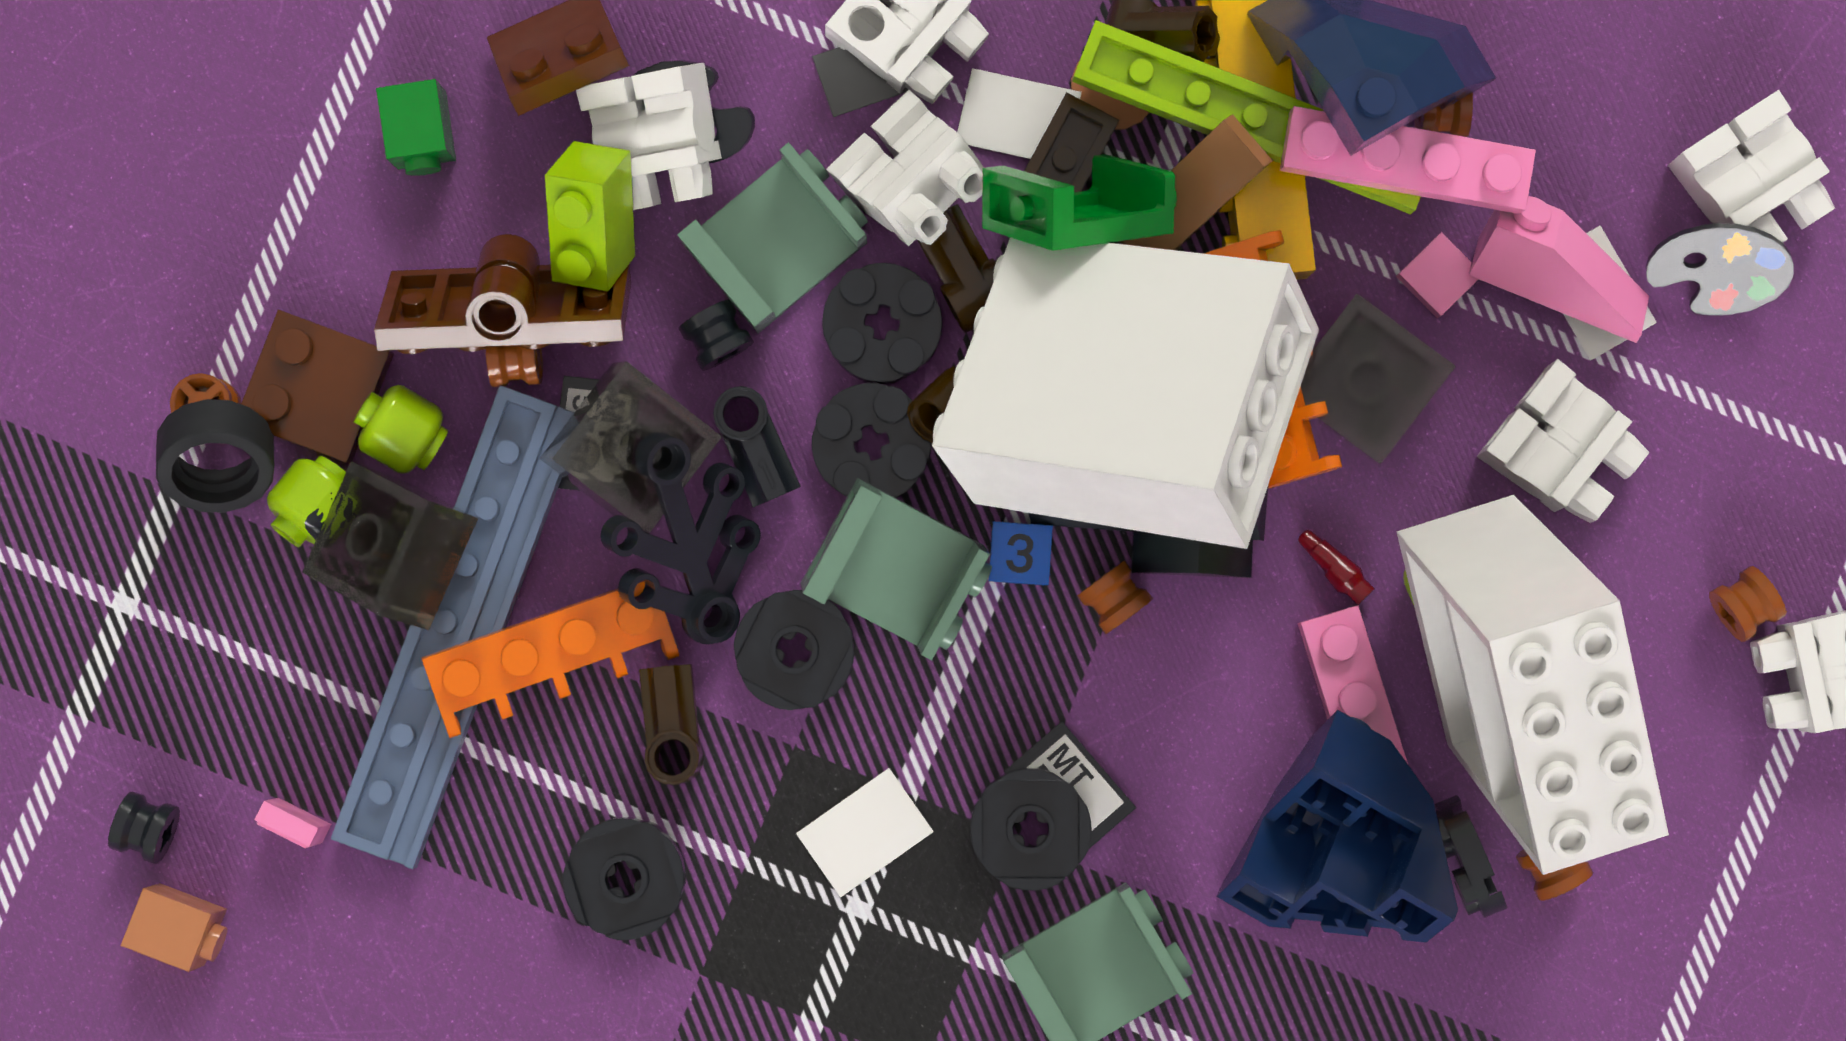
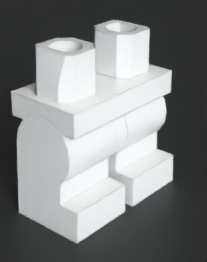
[825,0,989,104]
[576,63,722,210]
[826,90,984,246]
[1668,90,1835,242]
[1477,359,1649,523]
[1750,610,1846,733]

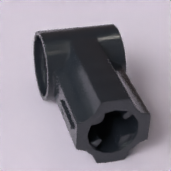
[713,386,801,508]

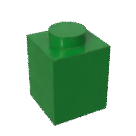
[376,79,456,176]

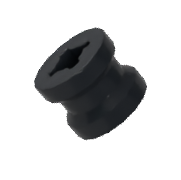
[678,299,754,371]
[108,791,180,864]

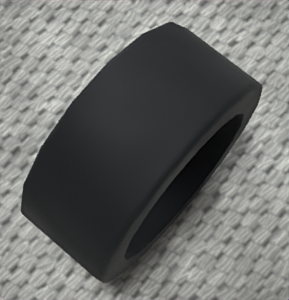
[156,399,274,513]

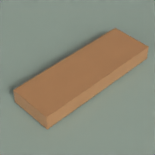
[1119,114,1273,250]

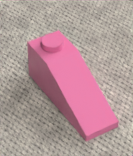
[1469,196,1649,343]

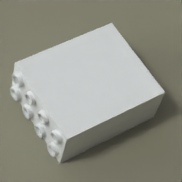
[932,237,1319,549]
[1397,495,1669,875]

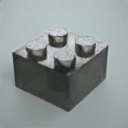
[1301,294,1456,467]
[539,361,722,533]
[302,461,478,630]

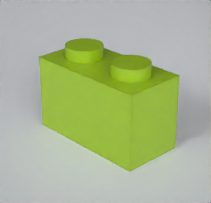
[545,141,635,291]

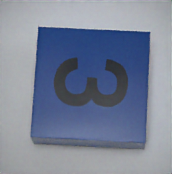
[988,521,1053,586]

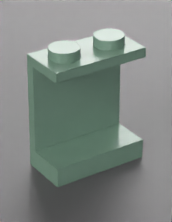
[677,142,868,334]
[800,478,992,661]
[1002,882,1194,1041]

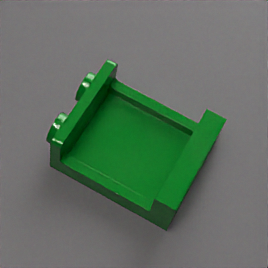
[982,154,1177,251]

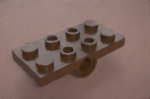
[374,234,631,354]

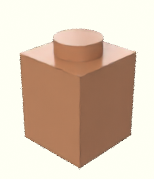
[120,883,228,972]

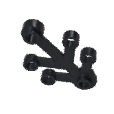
[600,432,761,645]

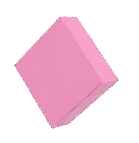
[1396,232,1479,319]
[254,798,332,848]

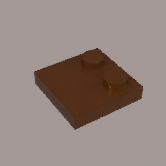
[487,0,629,116]
[241,309,394,464]

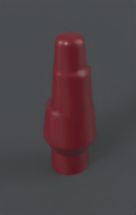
[1298,530,1375,605]

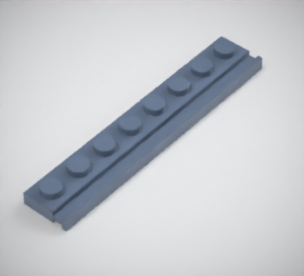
[331,385,584,869]

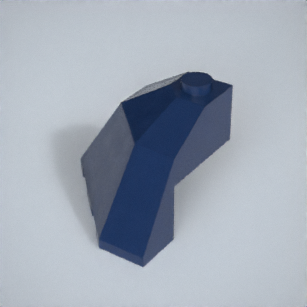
[1247,0,1496,156]
[1216,710,1458,943]

